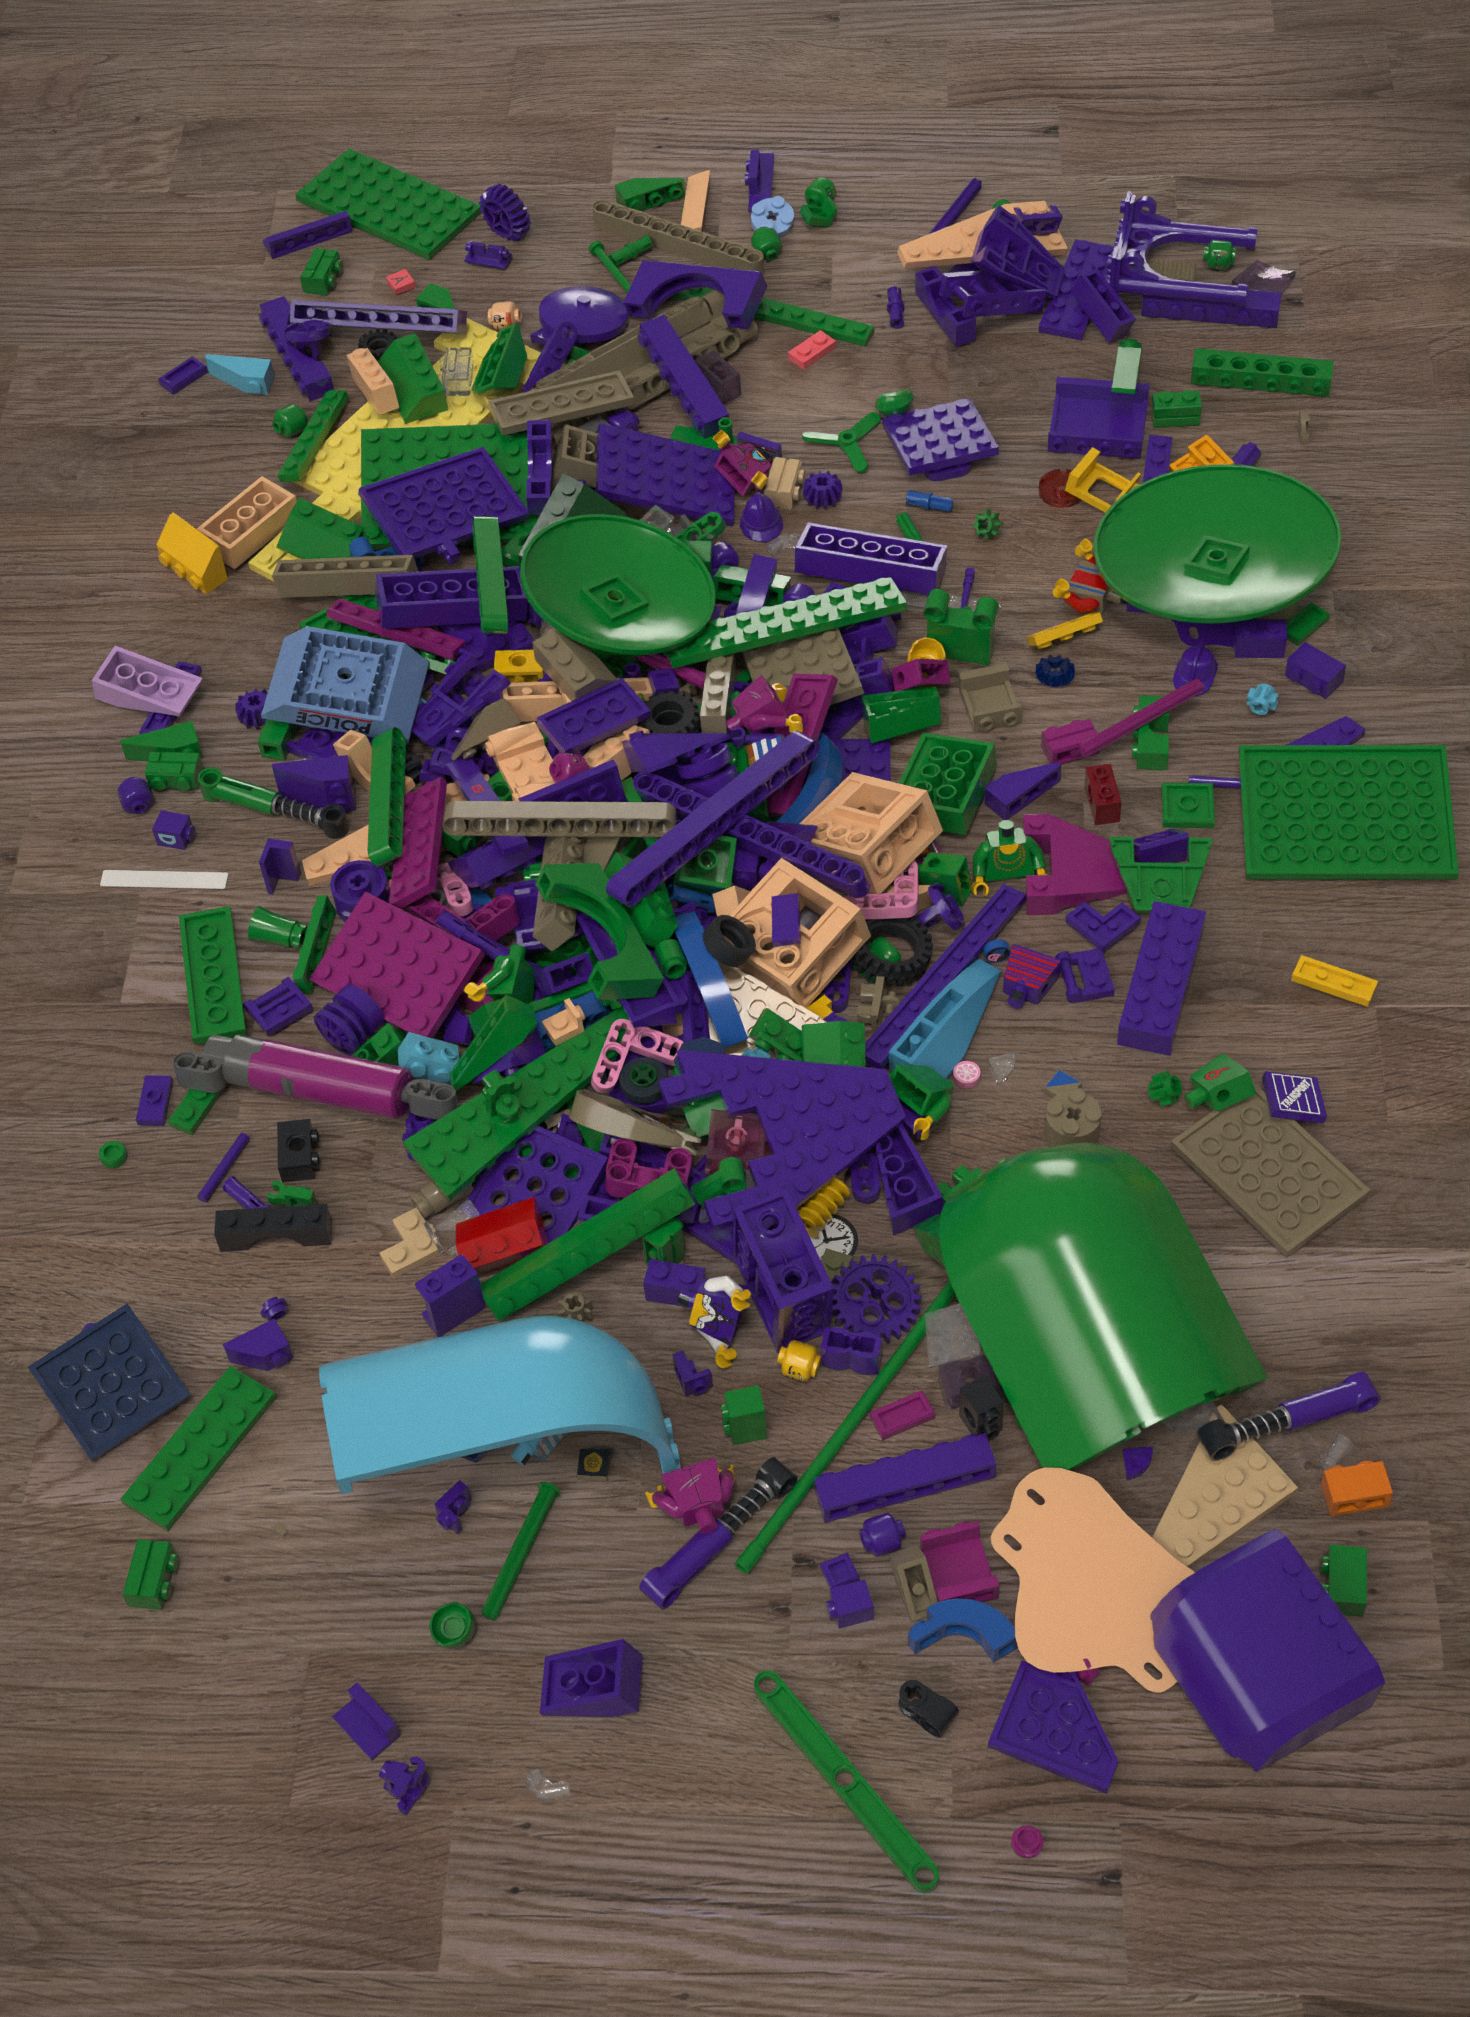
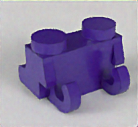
[379,1757,429,1815]

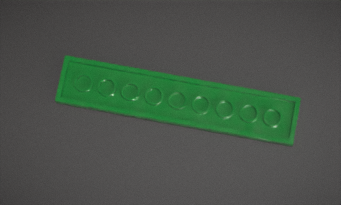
[664,577,907,668]

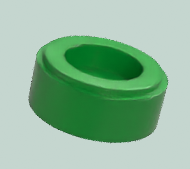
[99,1141,128,1169]

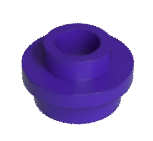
[260,1297,288,1321]

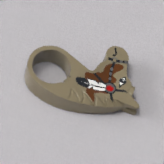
[569,1090,701,1156]

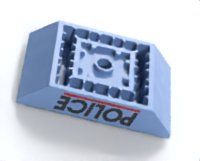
[261,626,429,743]

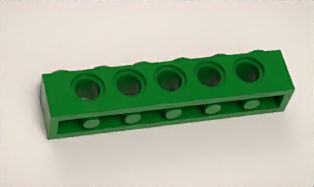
[1191,348,1334,397]

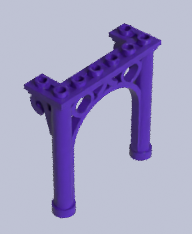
[1106,191,1258,307]

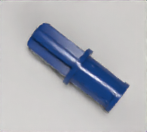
[906,490,954,512]

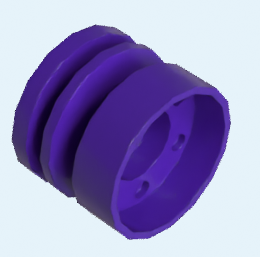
[314,984,386,1056]

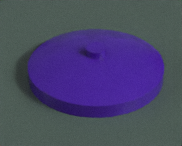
[539,286,628,343]

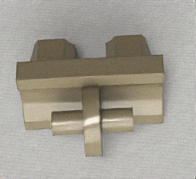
[857,976,901,1031]

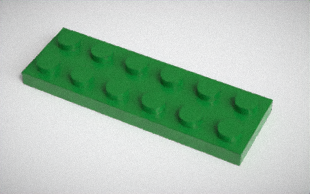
[179,906,247,1045]
[120,1366,277,1532]

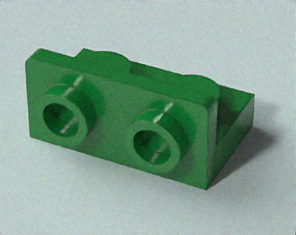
[748,1008,803,1061]

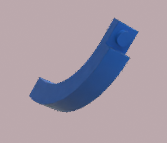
[776,732,843,854]
[673,911,748,1048]

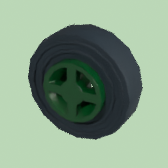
[619,1057,668,1105]

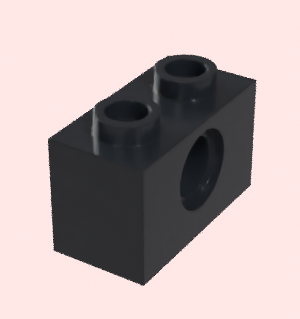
[277,1119,320,1183]
[959,1375,1004,1440]

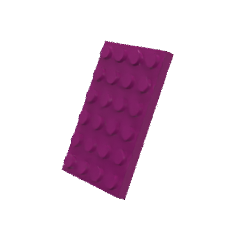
[309,892,485,1038]

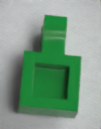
[267,1181,317,1206]

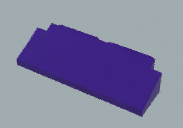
[576,912,688,1028]

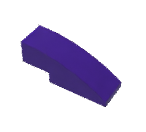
[736,554,778,615]

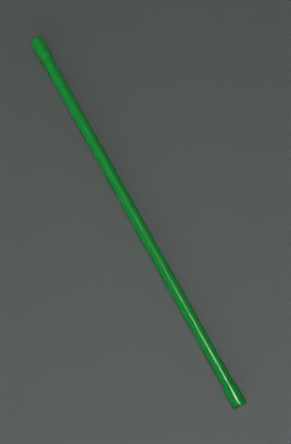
[734,1280,956,1575]

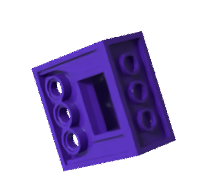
[733,1189,834,1353]

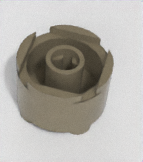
[1045,1088,1102,1146]

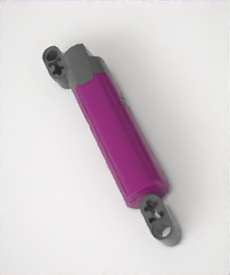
[173,1035,458,1120]

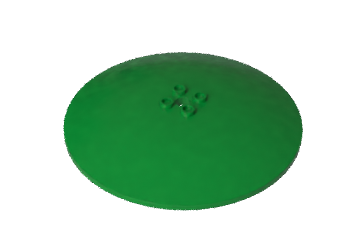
[1094,464,1341,623]

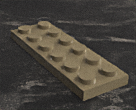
[488,370,635,436]

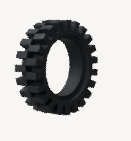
[851,917,933,987]

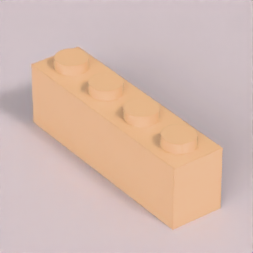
[346,348,399,415]

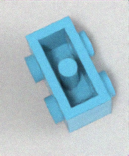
[398,1032,459,1085]

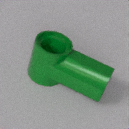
[691,1157,746,1207]

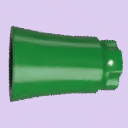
[248,906,308,949]

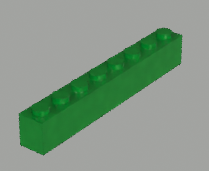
[481,1168,695,1321]

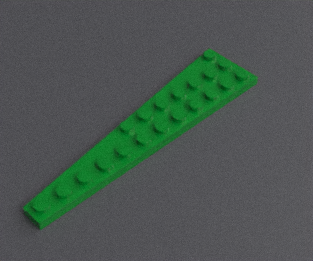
[403,979,679,1202]

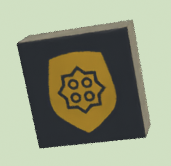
[577,1449,610,1481]

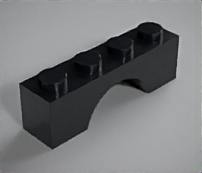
[214,1204,332,1252]

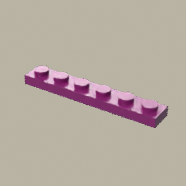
[327,599,465,660]

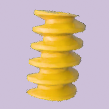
[797,1178,850,1238]

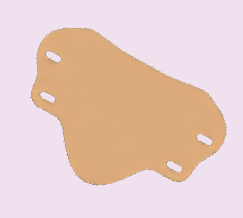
[991,1468,1195,1693]

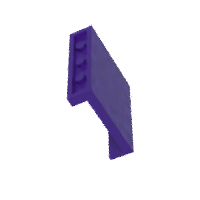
[1047,376,1149,459]

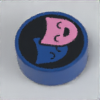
[983,939,1011,963]

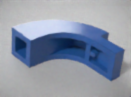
[908,1599,1018,1663]

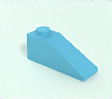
[205,354,275,395]

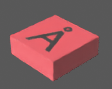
[386,269,416,295]

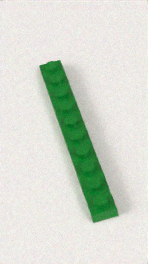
[671,287,874,347]

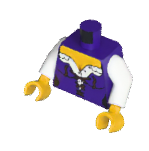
[677,1275,751,1368]

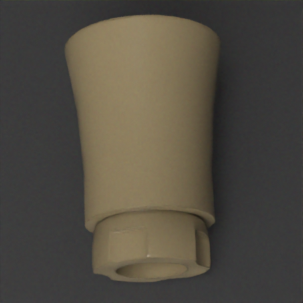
[410,1181,473,1219]

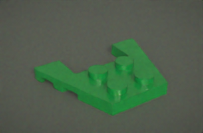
[1109,837,1212,914]

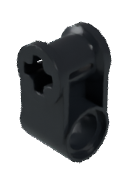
[899,1680,959,1738]

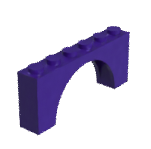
[623,260,768,329]

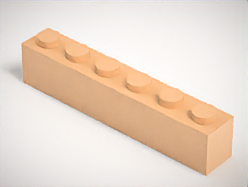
[501,677,653,722]

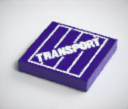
[1262,1071,1327,1123]

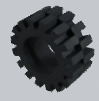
[358,329,397,362]

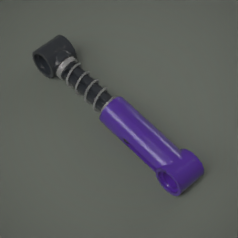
[1197,1371,1381,1461]
[639,1457,797,1610]

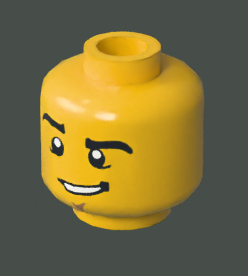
[777,1340,821,1382]

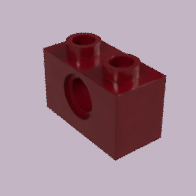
[1085,764,1122,825]

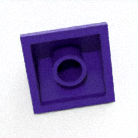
[1134,829,1189,863]

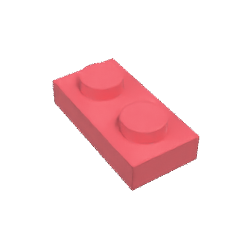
[788,330,836,370]

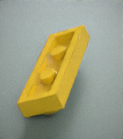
[1026,612,1103,649]
[1291,955,1378,1007]

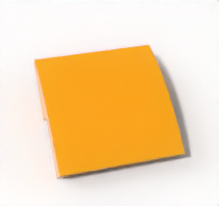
[1169,435,1234,472]

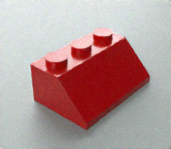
[456,1197,549,1275]

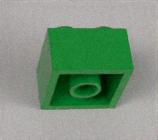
[673,835,737,894]

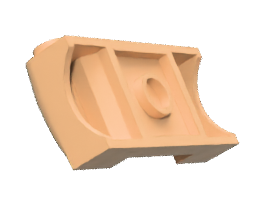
[485,722,555,801]

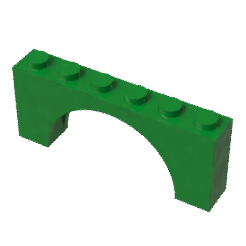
[535,863,664,1000]

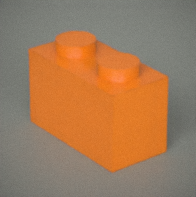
[1321,1461,1393,1516]

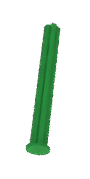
[481,1482,561,1621]

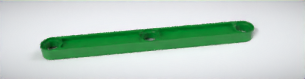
[754,1670,939,1894]

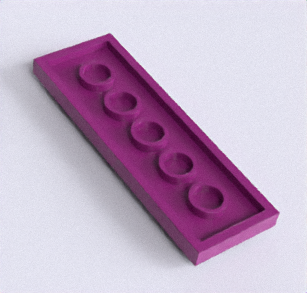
[766,673,838,817]
[389,777,447,909]

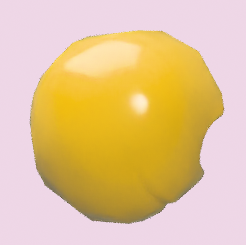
[907,637,946,677]

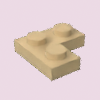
[379,1207,443,1279]

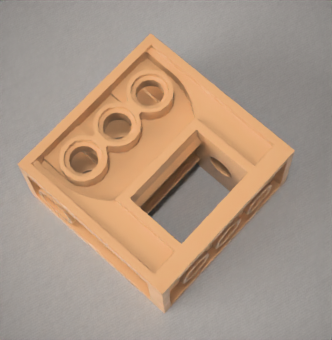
[799,772,943,894]
[724,858,871,1008]

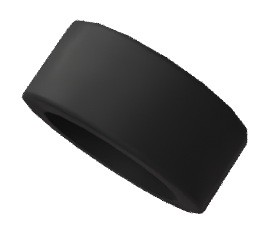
[702,915,756,967]

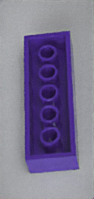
[795,523,947,595]
[375,566,528,629]
[1117,901,1206,1056]

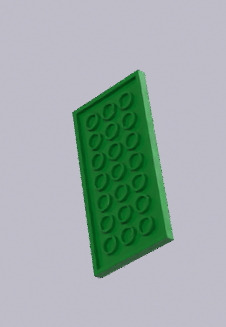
[295,148,482,260]

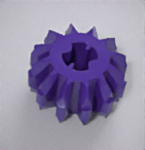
[803,470,843,510]
[235,688,268,730]

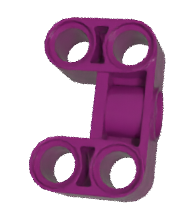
[605,1138,692,1198]

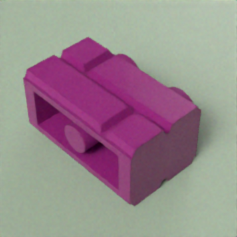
[1041,718,1100,764]

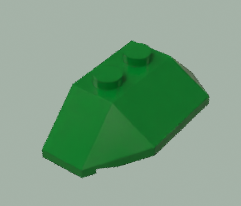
[471,323,527,395]

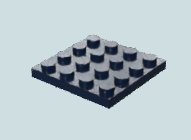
[28,1304,191,1462]

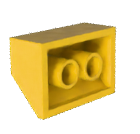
[156,512,228,595]

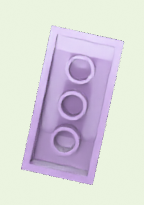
[92,646,203,716]

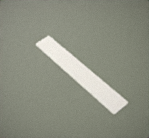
[100,870,228,889]

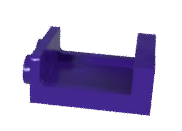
[415,1254,486,1337]

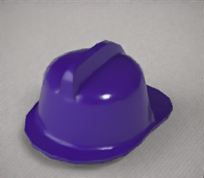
[1173,642,1218,697]

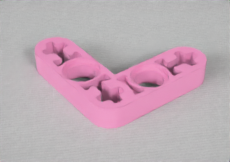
[844,861,919,920]
[388,863,473,916]
[591,1019,683,1094]

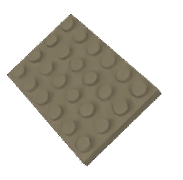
[742,628,864,706]
[1171,1083,1371,1257]

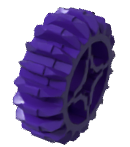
[479,183,531,241]

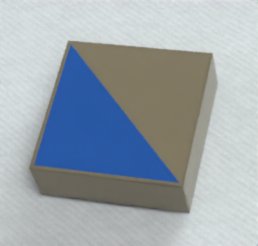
[1044,1069,1082,1098]

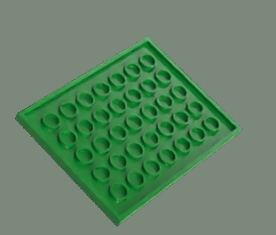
[361,424,540,549]
[1238,745,1459,880]

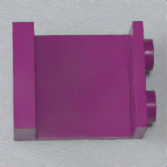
[920,1521,999,1603]

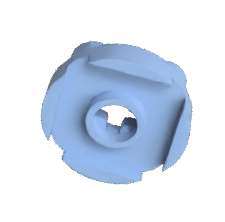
[751,196,794,238]

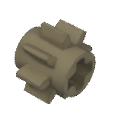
[558,1291,592,1322]

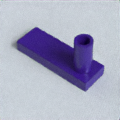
[669,970,710,1056]

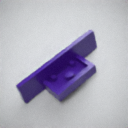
[745,149,774,212]

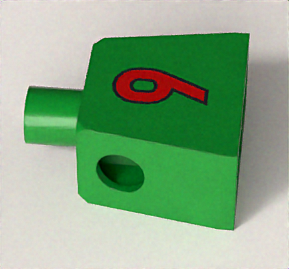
[1184,1053,1257,1111]

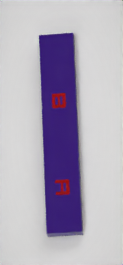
[447,757,528,857]

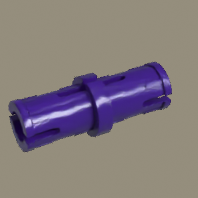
[887,286,905,329]

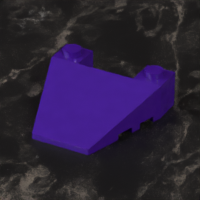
[839,615,898,698]

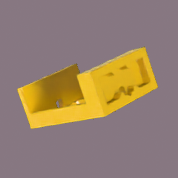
[1065,447,1141,513]

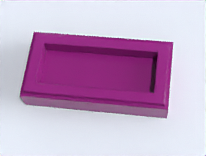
[870,1390,935,1441]

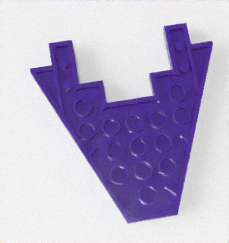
[658,1050,906,1230]

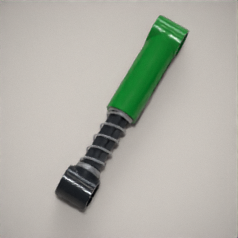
[198,767,349,839]

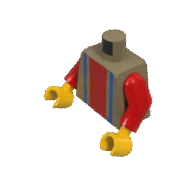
[1053,539,1124,613]

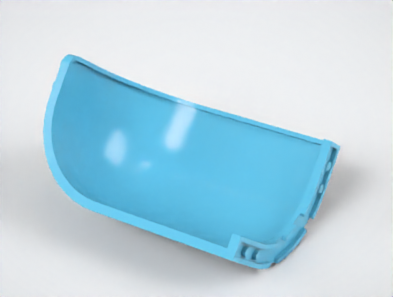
[319,1316,681,1494]

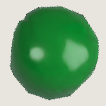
[429,1601,475,1649]

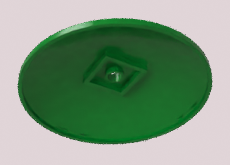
[520,514,715,655]

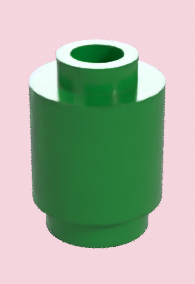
[654,939,687,979]

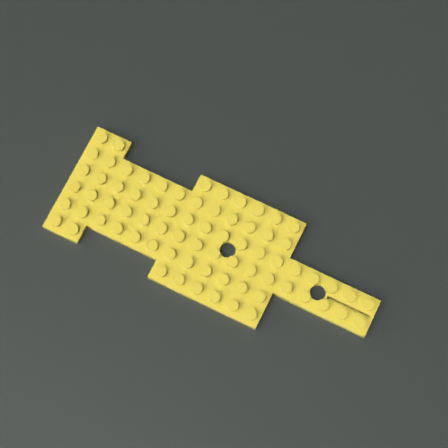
[248,318,566,582]

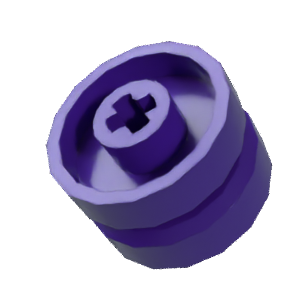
[675,743,739,797]
[330,860,390,922]

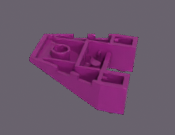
[1022,814,1127,915]

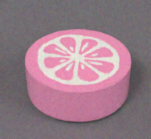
[953,1061,981,1089]

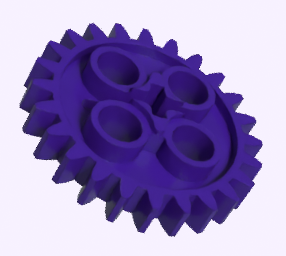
[832,1254,922,1344]

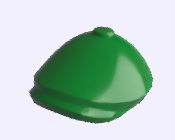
[875,388,914,417]

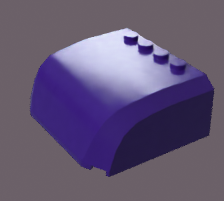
[1150,1528,1386,1772]

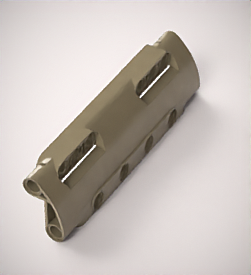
[529,290,759,447]

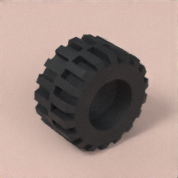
[637,691,702,733]

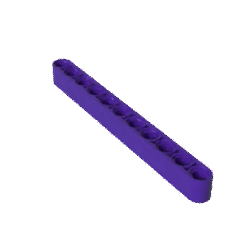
[606,731,820,907]
[633,772,871,898]

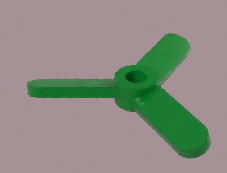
[802,412,880,474]

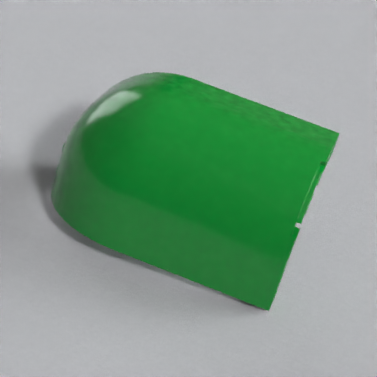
[939,1142,1268,1471]

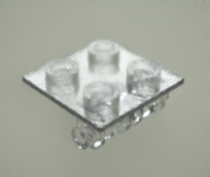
[925,1304,982,1370]

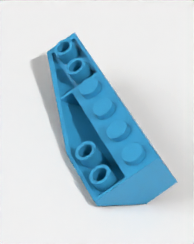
[889,959,1001,1079]

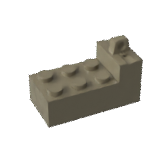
[552,425,597,491]

